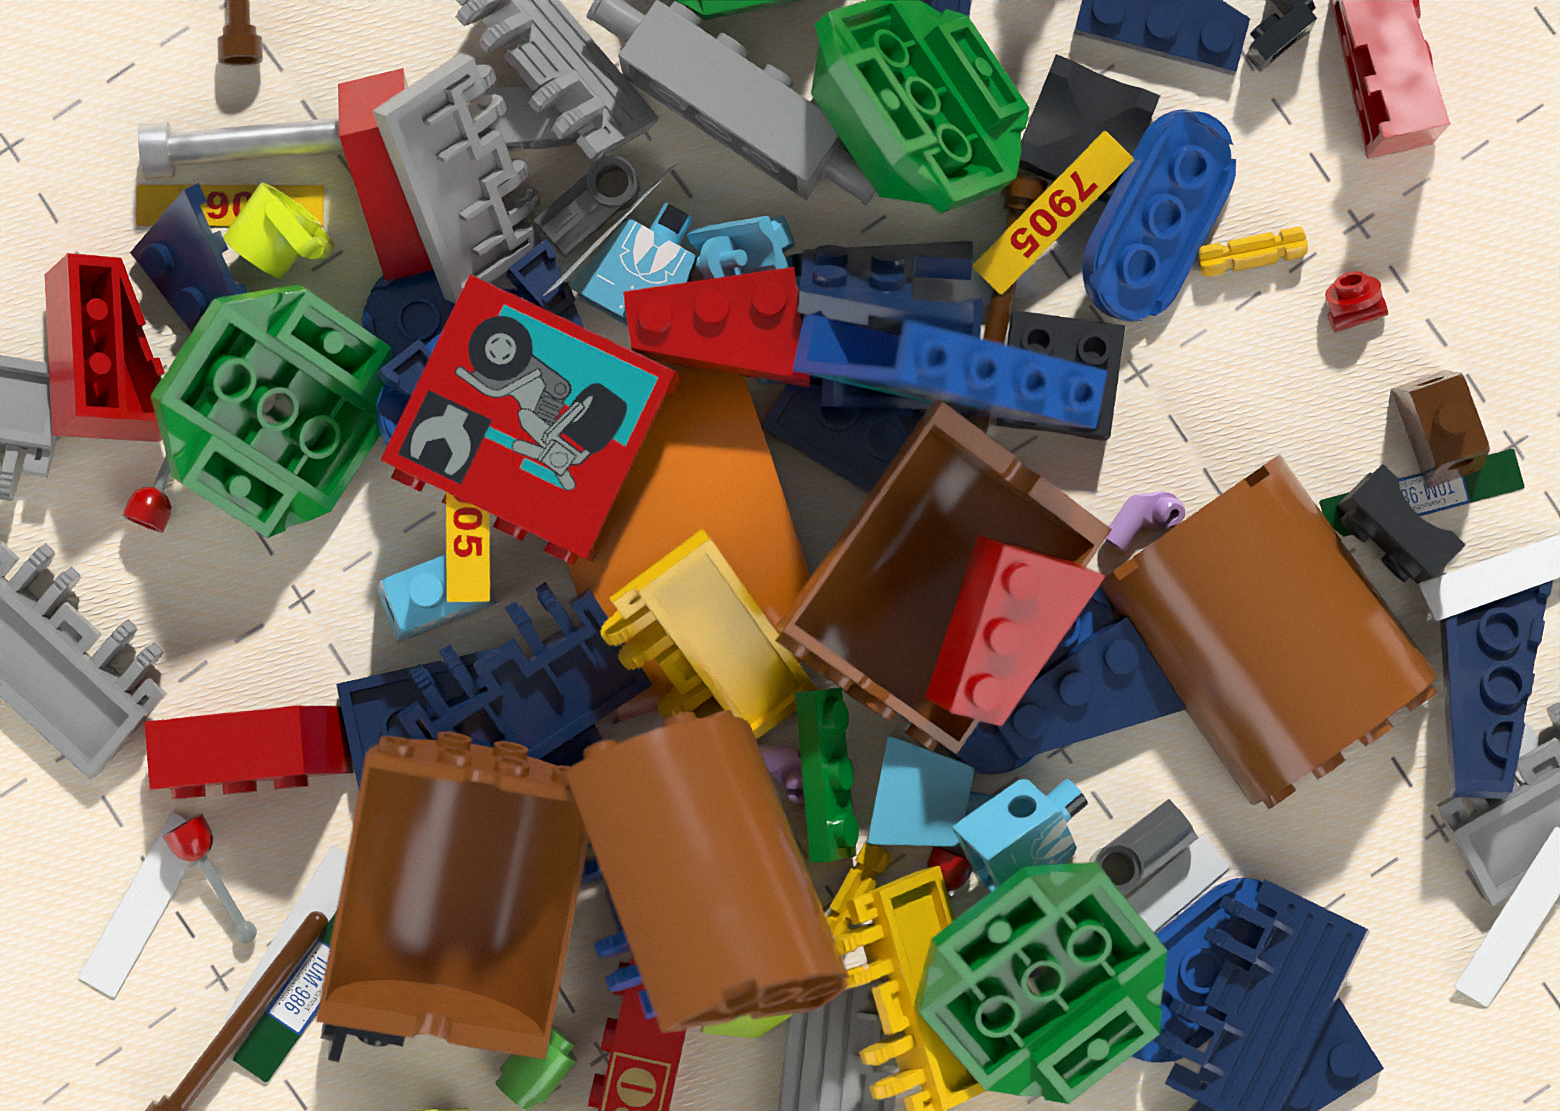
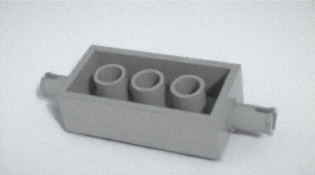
[586,0,876,205]

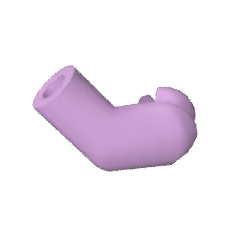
[1105,491,1185,552]
[758,745,805,804]

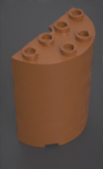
[775,400,1112,754]
[1098,455,1438,809]
[565,710,849,1032]
[316,732,589,1059]

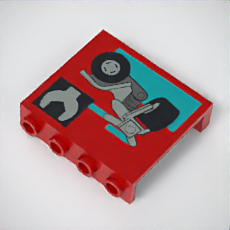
[380,274,682,566]

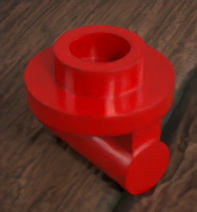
[1325,271,1389,333]

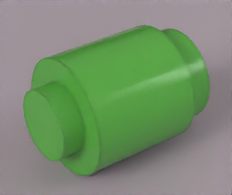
[495,1024,578,1111]

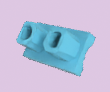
[687,215,795,279]

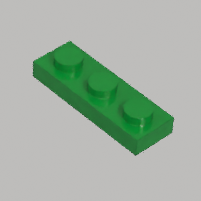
[795,687,859,863]

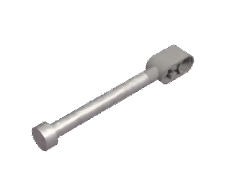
[138,85,580,180]

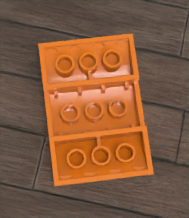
[566,359,811,722]

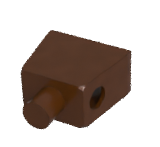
[1391,370,1490,489]

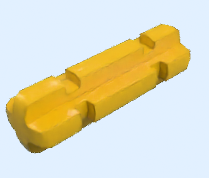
[1197,226,1308,277]
[825,842,891,938]

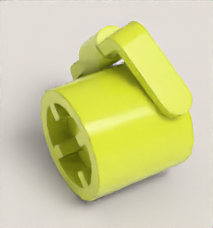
[223,182,336,280]

